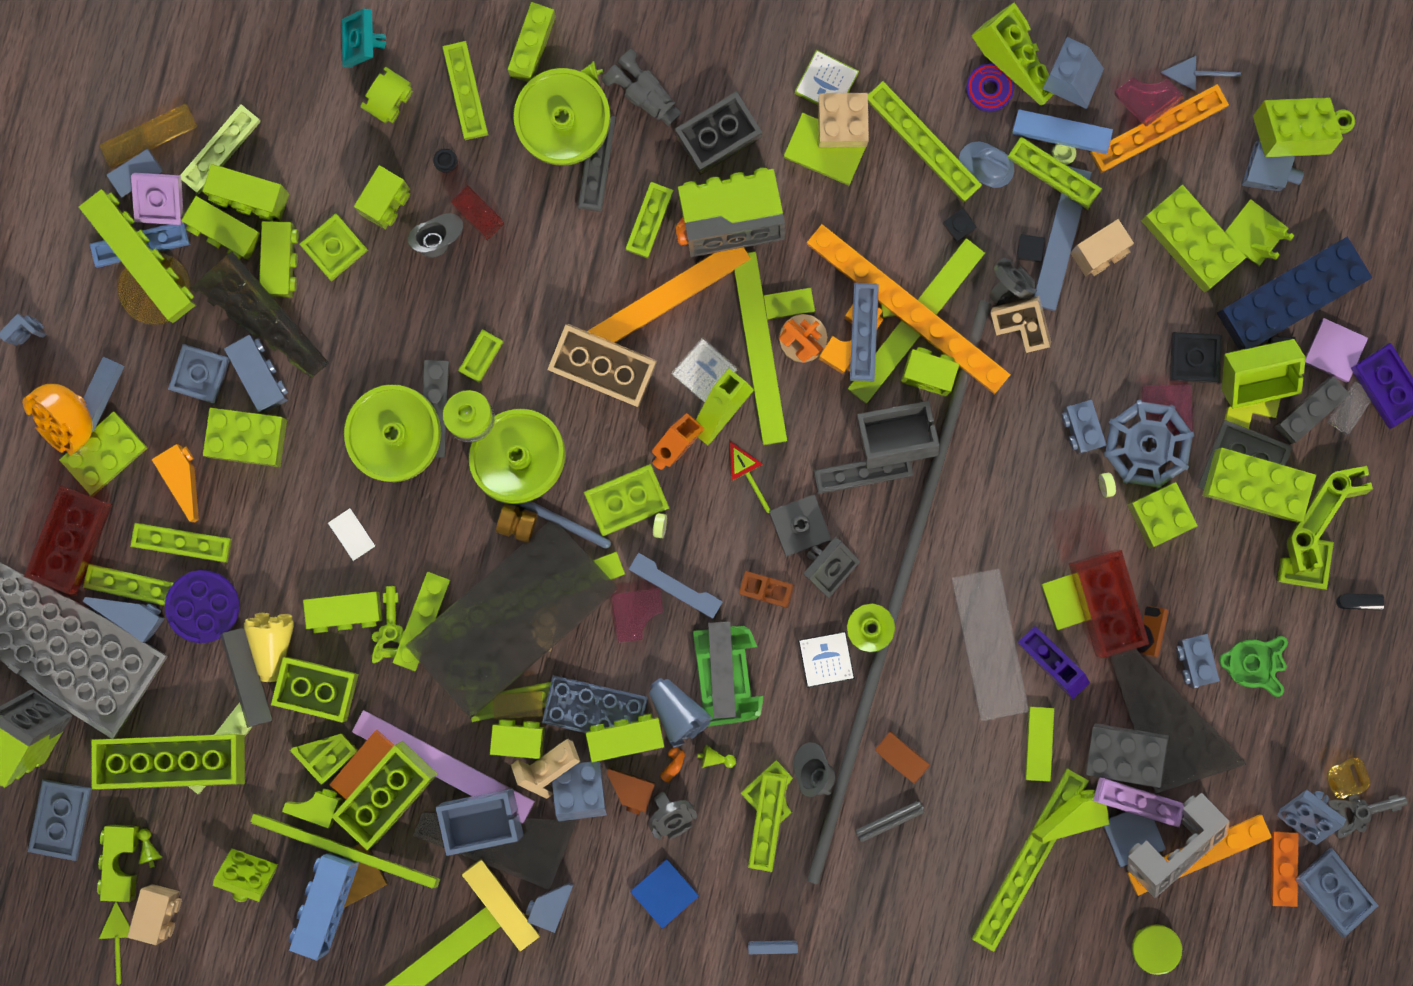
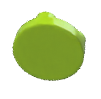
[1132,924,1182,975]

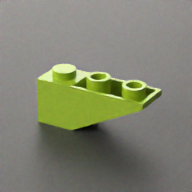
[695,368,754,445]

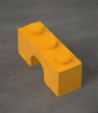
[819,304,883,374]

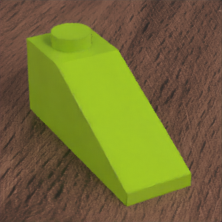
[1032,790,1110,843]

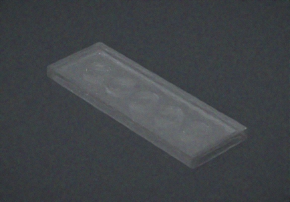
[951,569,1029,721]

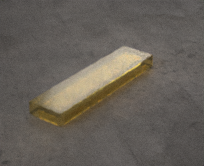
[99,103,198,168]

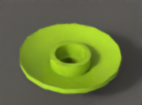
[847,604,895,652]

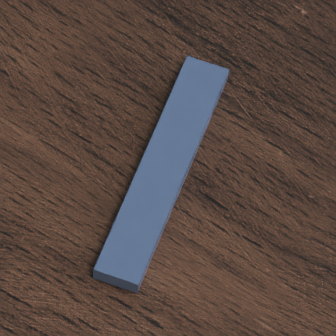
[1033,166,1092,311]

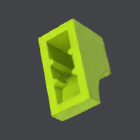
[282,788,342,828]

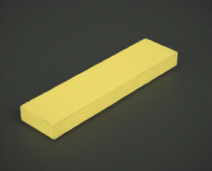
[462,858,540,951]

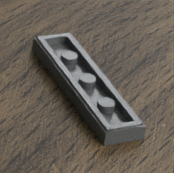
[578,116,616,212]
[814,460,914,494]
[220,628,272,728]

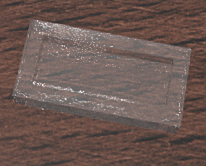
[1326,381,1371,435]

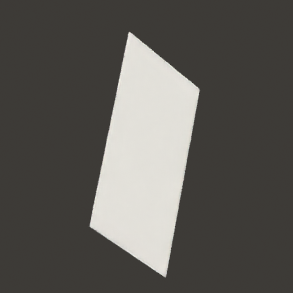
[328,508,375,561]

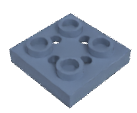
[1277,789,1346,845]

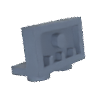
[0,314,47,346]
[1061,400,1106,455]
[1176,634,1220,688]

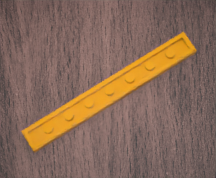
[587,247,751,343]

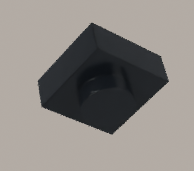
[943,208,977,243]

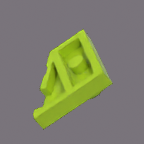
[290,733,358,785]

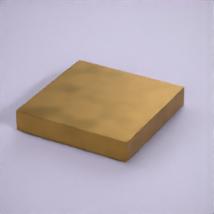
[344,844,388,908]

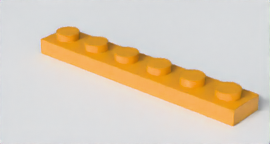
[1090,84,1229,173]
[1126,814,1272,896]

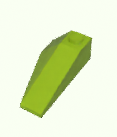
[971,2,1054,106]

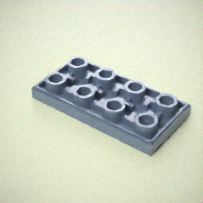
[542,675,648,733]

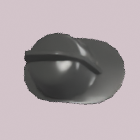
[408,213,463,258]
[794,742,835,797]

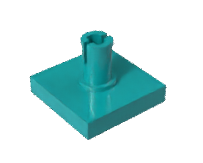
[341,8,386,68]

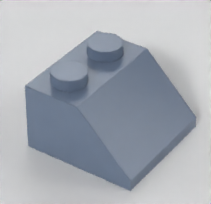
[1043,37,1104,109]

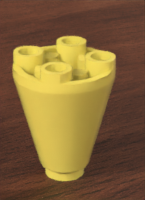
[244,613,294,682]

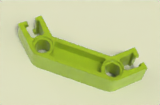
[1287,466,1373,575]

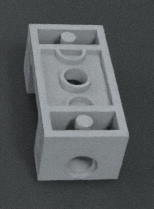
[1127,793,1230,898]

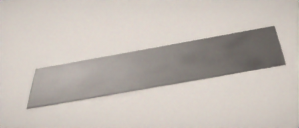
[708,622,736,718]

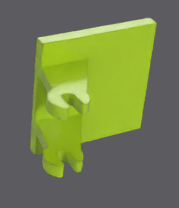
[1225,199,1294,266]

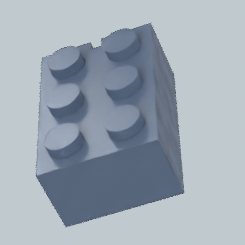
[436,788,524,856]

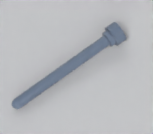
[502,501,611,549]

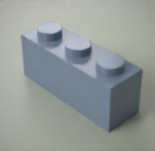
[224,335,288,414]

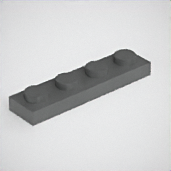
[423,360,450,458]

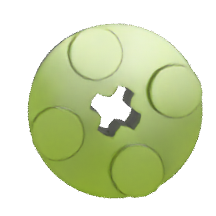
[361,67,413,124]

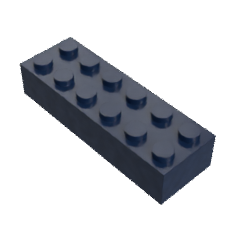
[1217,236,1372,351]

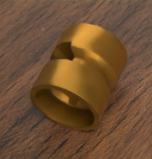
[496,503,538,543]

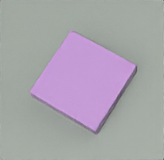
[131,173,184,225]
[1305,318,1368,383]

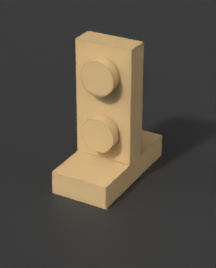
[511,739,580,799]

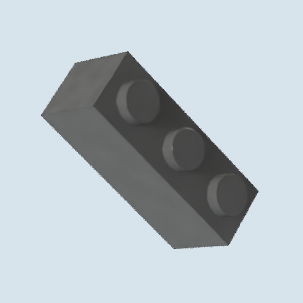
[1273,376,1350,445]

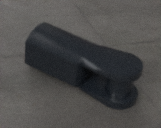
[1336,593,1384,611]

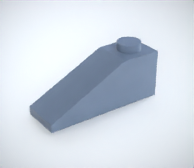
[83,597,165,642]

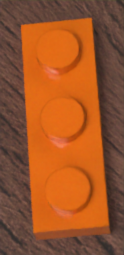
[1271,831,1298,907]

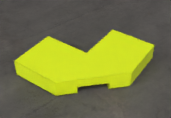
[1224,398,1281,429]

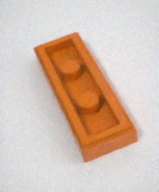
[329,730,394,800]

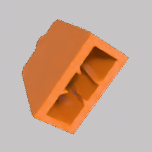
[652,413,705,470]

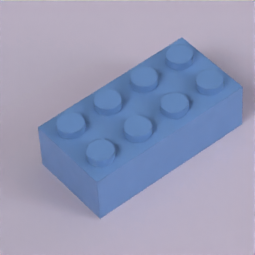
[289,852,359,961]

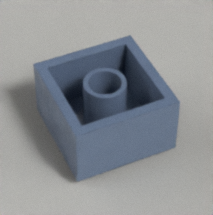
[552,761,607,821]

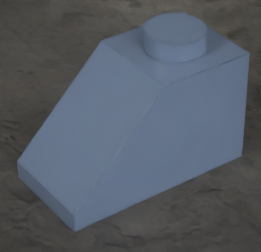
[525,882,574,933]

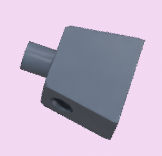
[1242,139,1304,191]

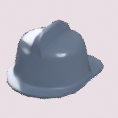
[959,141,1014,188]

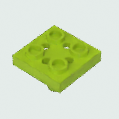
[213,849,278,902]

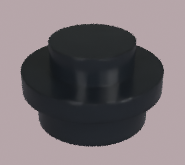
[433,149,458,173]

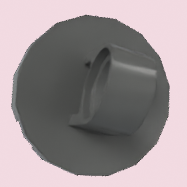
[989,258,1037,305]
[649,791,697,840]

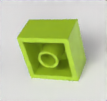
[354,165,410,229]
[900,347,959,397]
[1128,482,1198,548]
[490,719,545,759]

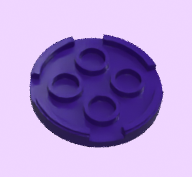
[165,570,240,643]

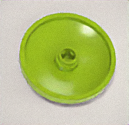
[514,68,611,166]
[344,385,441,482]
[469,409,566,504]

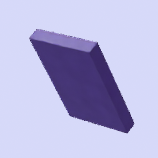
[1351,343,1413,429]

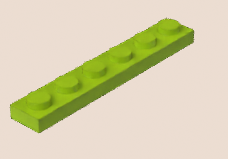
[868,81,982,203]

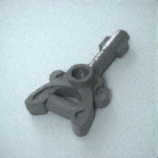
[1327,794,1408,838]

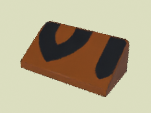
[1136,606,1169,657]

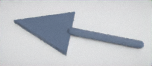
[1160,56,1241,91]

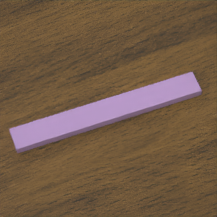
[352,710,535,823]

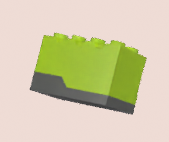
[675,168,785,257]
[0,689,73,788]

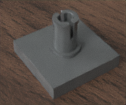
[769,494,832,557]
[803,537,860,598]

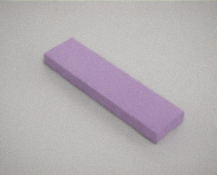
[1093,777,1184,827]

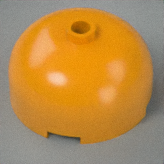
[22,384,93,456]

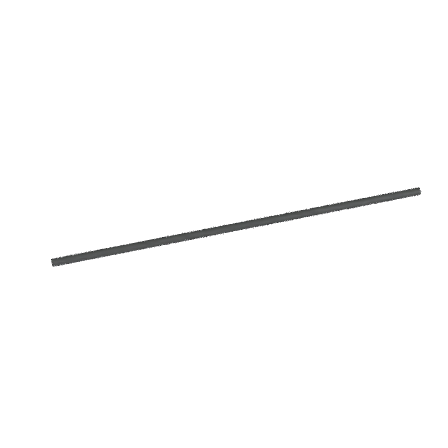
[807,300,991,884]

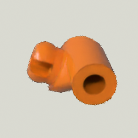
[660,747,685,783]

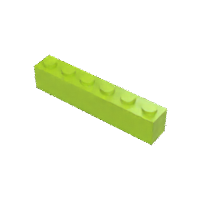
[79,189,196,323]

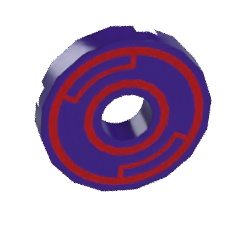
[966,63,1015,112]

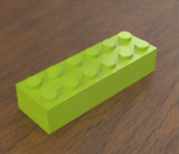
[92,734,245,790]

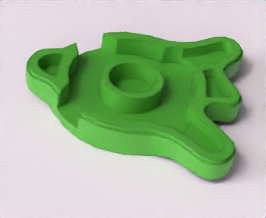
[1219,636,1288,697]

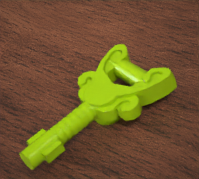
[372,586,404,663]

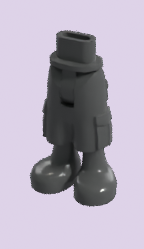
[602,48,681,127]

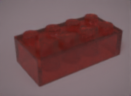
[24,485,113,595]
[1069,549,1149,658]

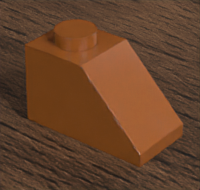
[607,768,655,815]

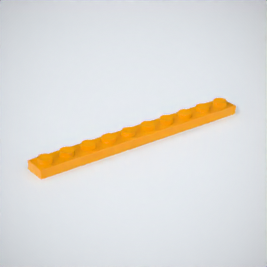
[807,224,1011,395]

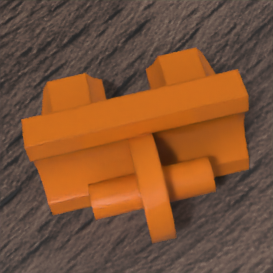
[779,319,824,362]

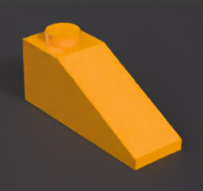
[152,444,199,523]

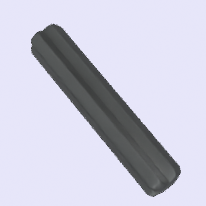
[856,801,924,842]

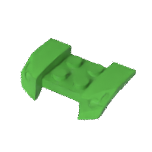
[693,626,763,727]

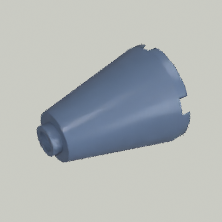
[649,678,712,748]

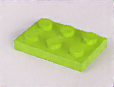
[59,412,147,496]

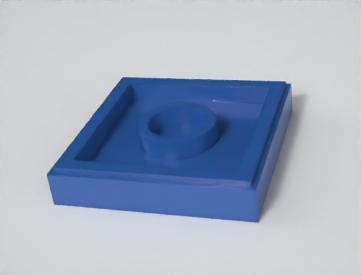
[630,859,699,929]

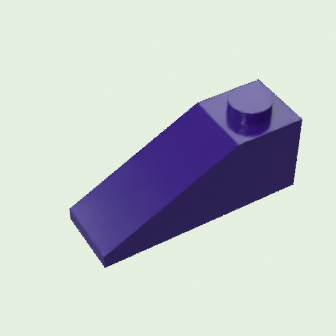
[1018,626,1090,700]

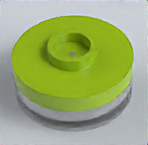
[443,390,495,442]

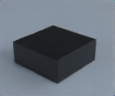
[1016,234,1045,263]

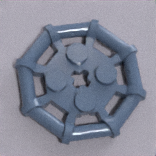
[1104,400,1195,489]

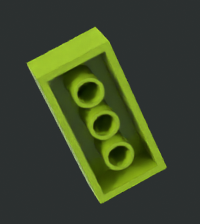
[1141,185,1247,293]
[1202,448,1316,523]
[332,741,438,850]

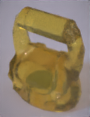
[1327,758,1371,799]

